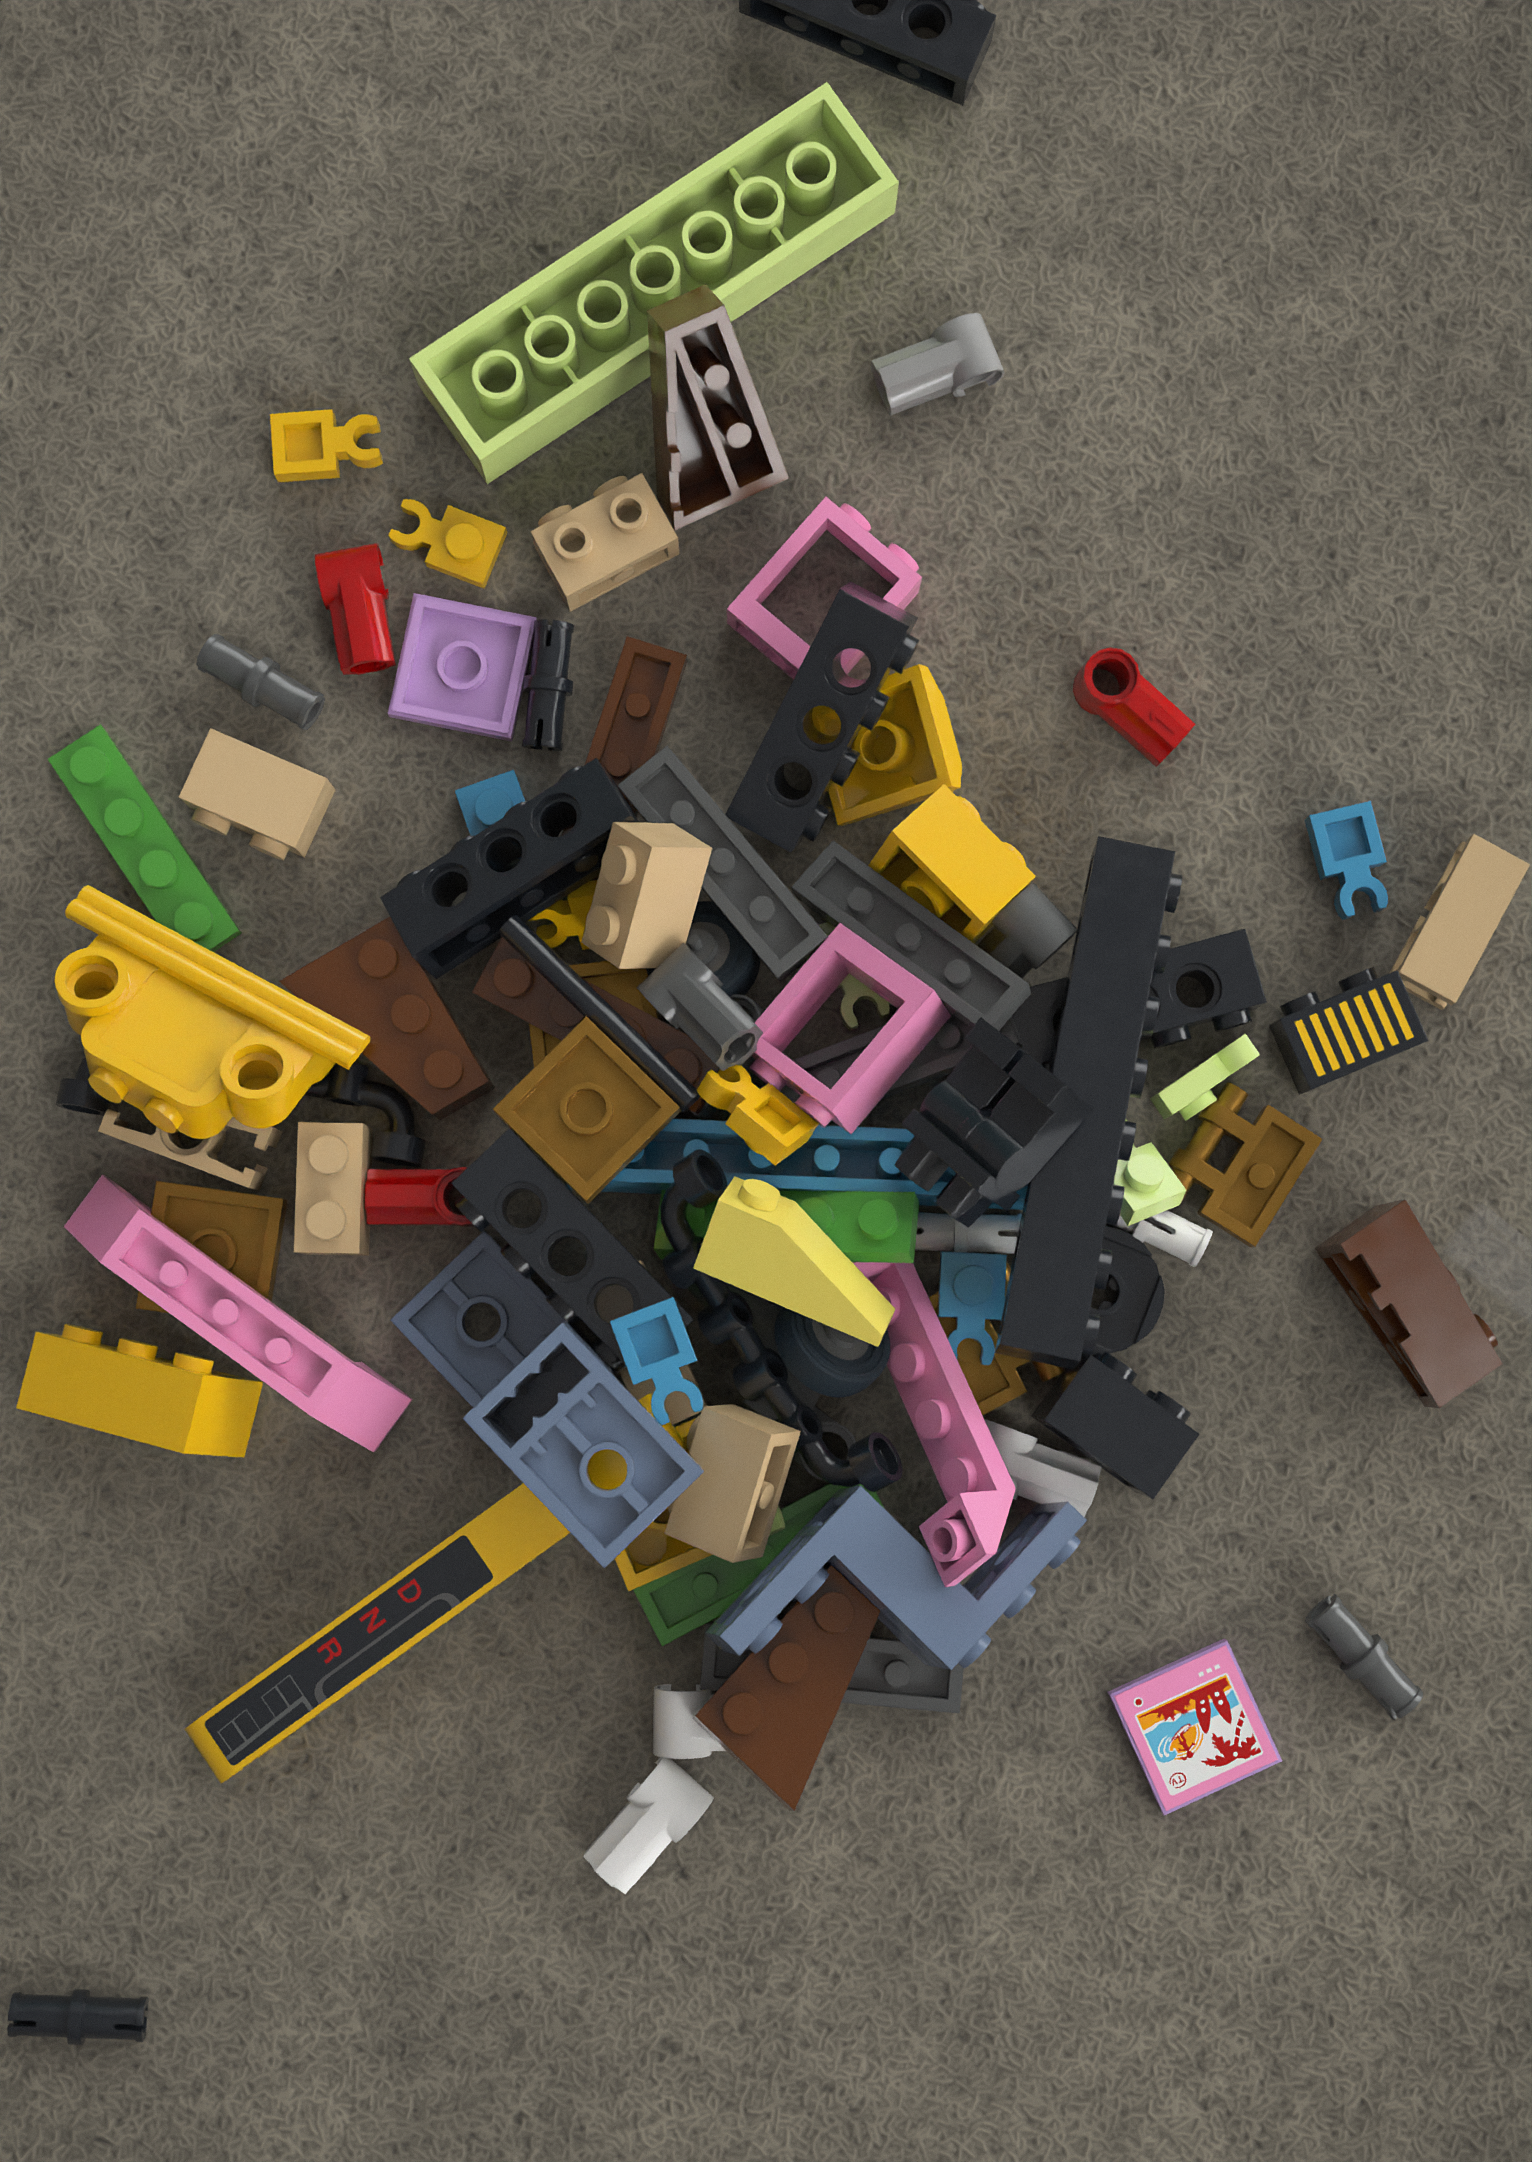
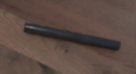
[499,915,700,1112]

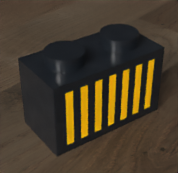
[1269,967,1429,1095]

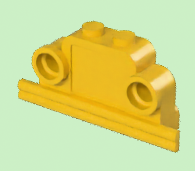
[55,885,370,1139]

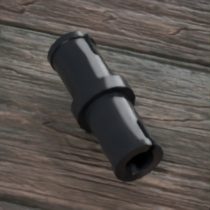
[522,619,574,751]
[7,1989,149,2045]

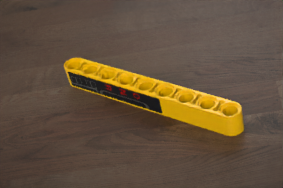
[184,1393,687,1784]

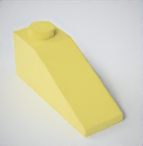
[693,1176,895,1347]

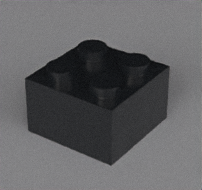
[1032,1352,1199,1499]

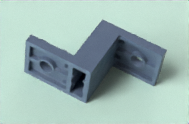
[390,1231,704,1568]
[704,1486,1087,1670]

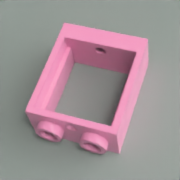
[727,497,922,680]
[749,923,951,1134]

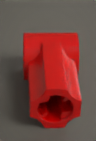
[315,543,396,675]
[1073,647,1195,767]
[365,1167,474,1227]

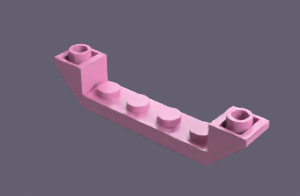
[64,1175,413,1452]
[852,1262,1016,1587]

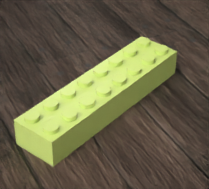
[409,82,899,484]

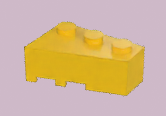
[16,1324,263,1458]

